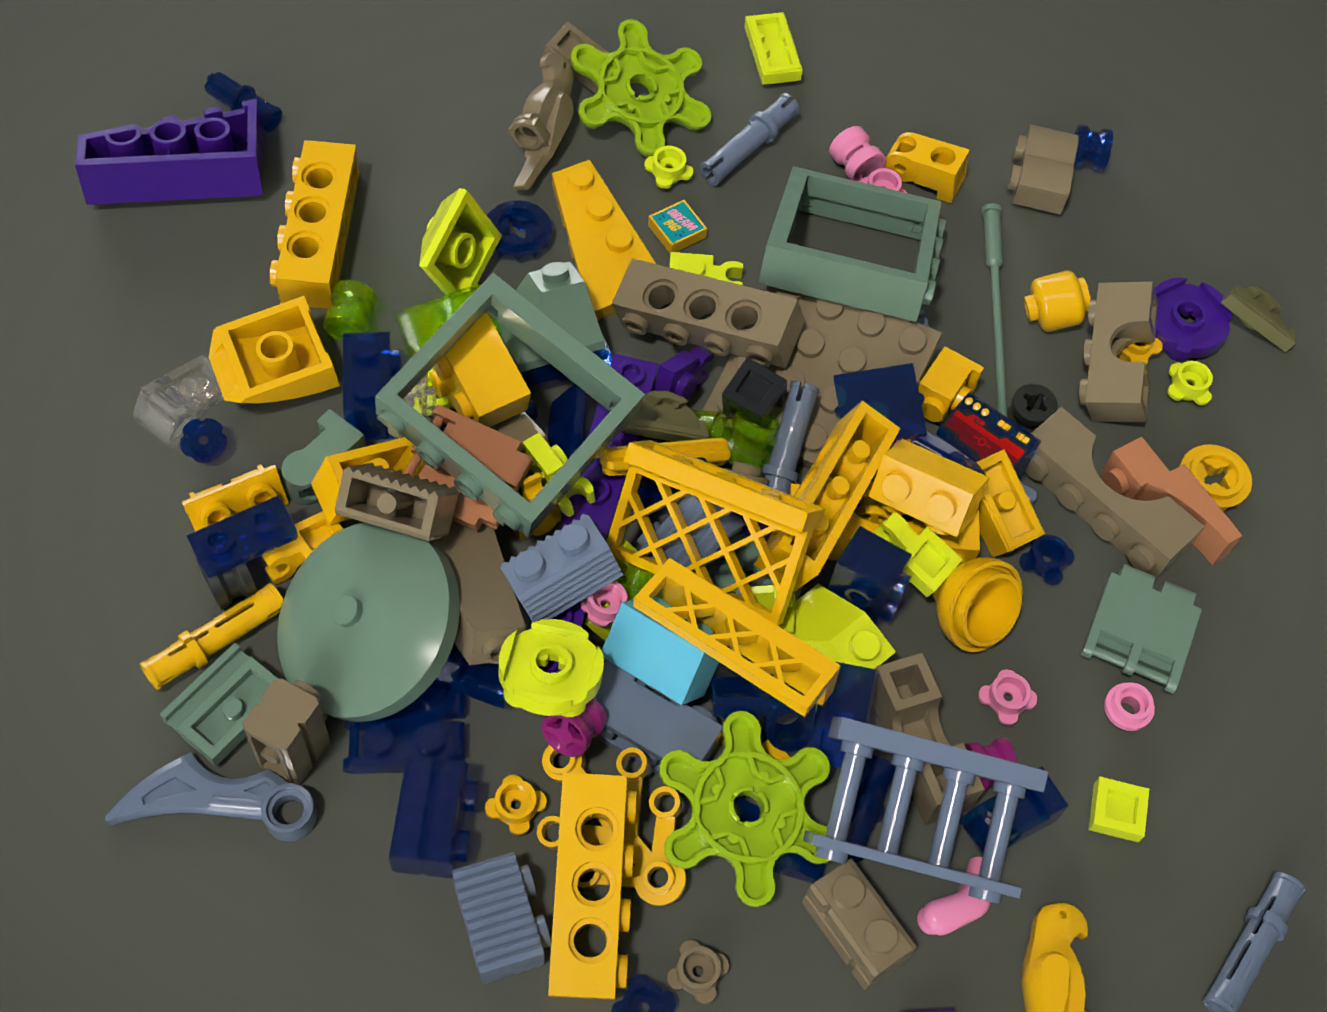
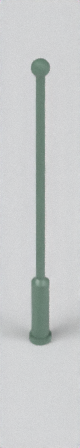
[981,203,1009,437]

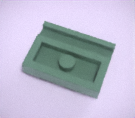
[160,643,278,767]

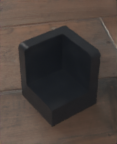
[722,357,787,424]

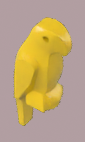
[1021,903,1088,1012]

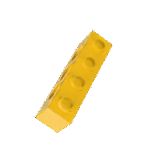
[270,140,360,310]
[754,400,901,592]
[548,772,636,1000]

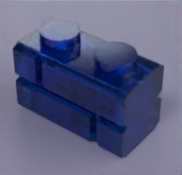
[389,755,478,879]

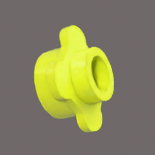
[644,146,693,189]
[1167,361,1213,405]

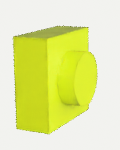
[1088,776,1149,843]

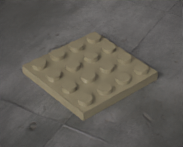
[700,286,942,481]

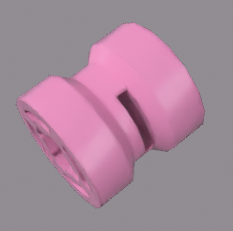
[829,126,886,182]

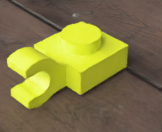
[523,432,596,517]
[872,512,963,597]

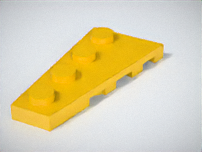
[552,159,656,320]

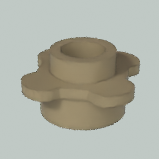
[666,940,729,1005]

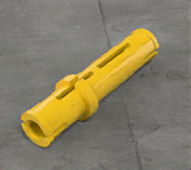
[139,583,284,691]

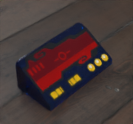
[936,393,1041,480]

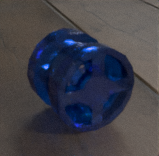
[1074,124,1113,170]

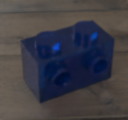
[343,331,402,440]
[828,526,912,626]

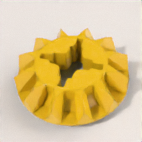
[1178,444,1252,511]

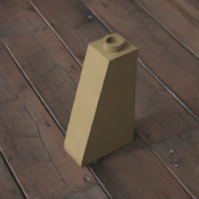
[431,520,526,665]

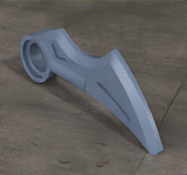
[105,752,317,842]

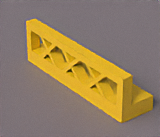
[633,558,841,717]

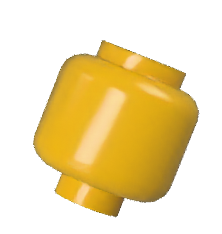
[1023,271,1091,332]

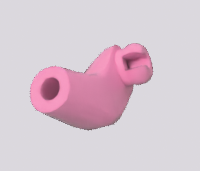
[917,857,991,936]

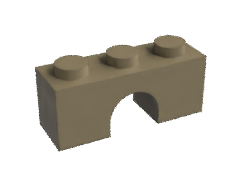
[1079,281,1159,422]
[866,653,985,825]

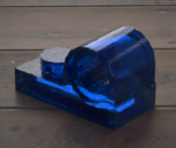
[710,677,816,752]

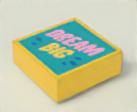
[648,200,707,253]

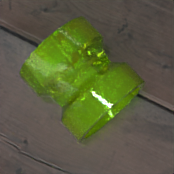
[323,280,377,343]
[725,410,780,469]

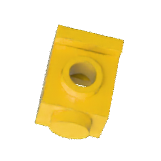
[911,346,984,424]

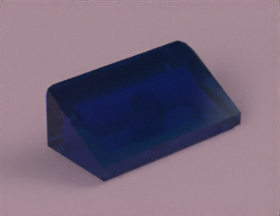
[547,384,586,459]

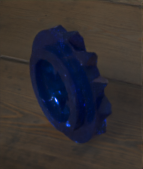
[487,200,552,261]

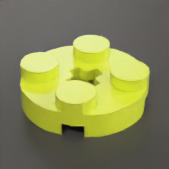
[498,619,604,717]

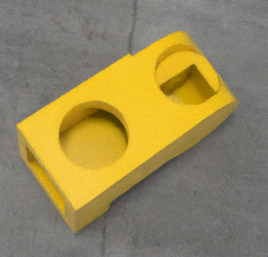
[884,132,970,204]

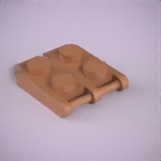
[403,405,533,532]

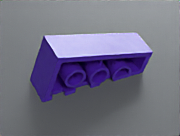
[75,99,264,205]

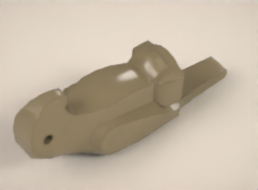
[508,52,574,191]

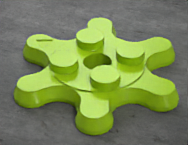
[570,19,711,157]
[659,711,830,907]

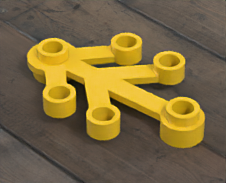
[537,745,687,906]

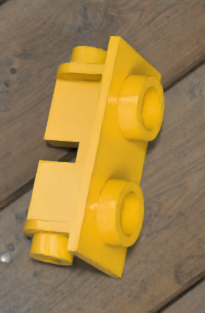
[182,464,289,541]

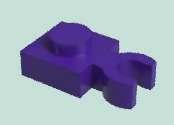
[653,346,714,400]

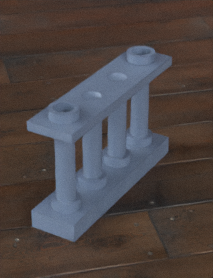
[803,717,1049,904]

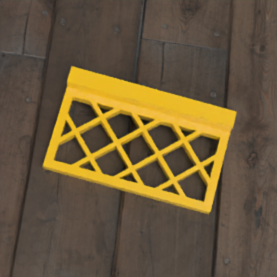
[606,440,826,626]

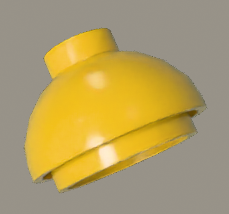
[933,557,1023,652]

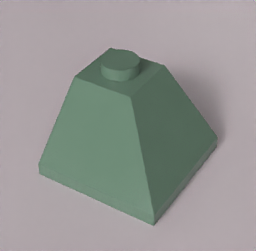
[493,261,605,372]

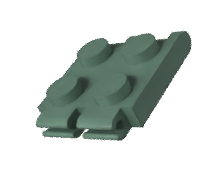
[1080,564,1202,694]

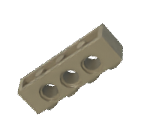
[612,258,805,368]

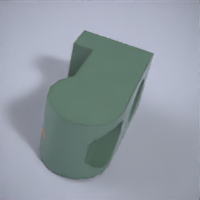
[281,409,366,505]

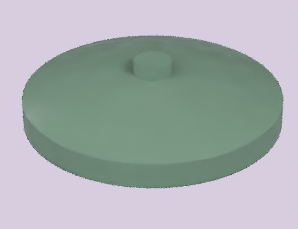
[277,522,460,722]

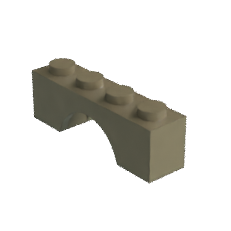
[1018,407,1205,581]

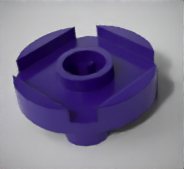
[1155,278,1232,362]

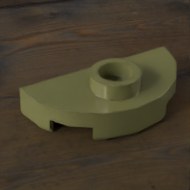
[1220,285,1297,352]
[621,391,710,442]

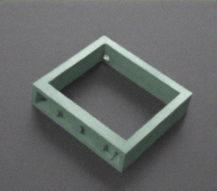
[758,166,946,322]
[375,273,645,537]

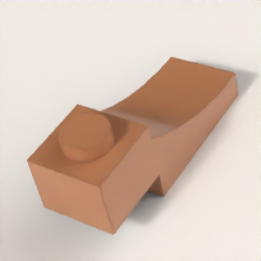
[1100,437,1243,565]

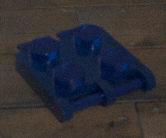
[343,670,465,774]

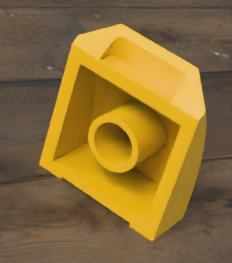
[209,296,340,404]

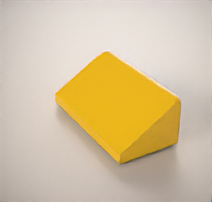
[967,449,1045,557]

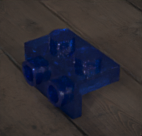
[186,495,298,578]

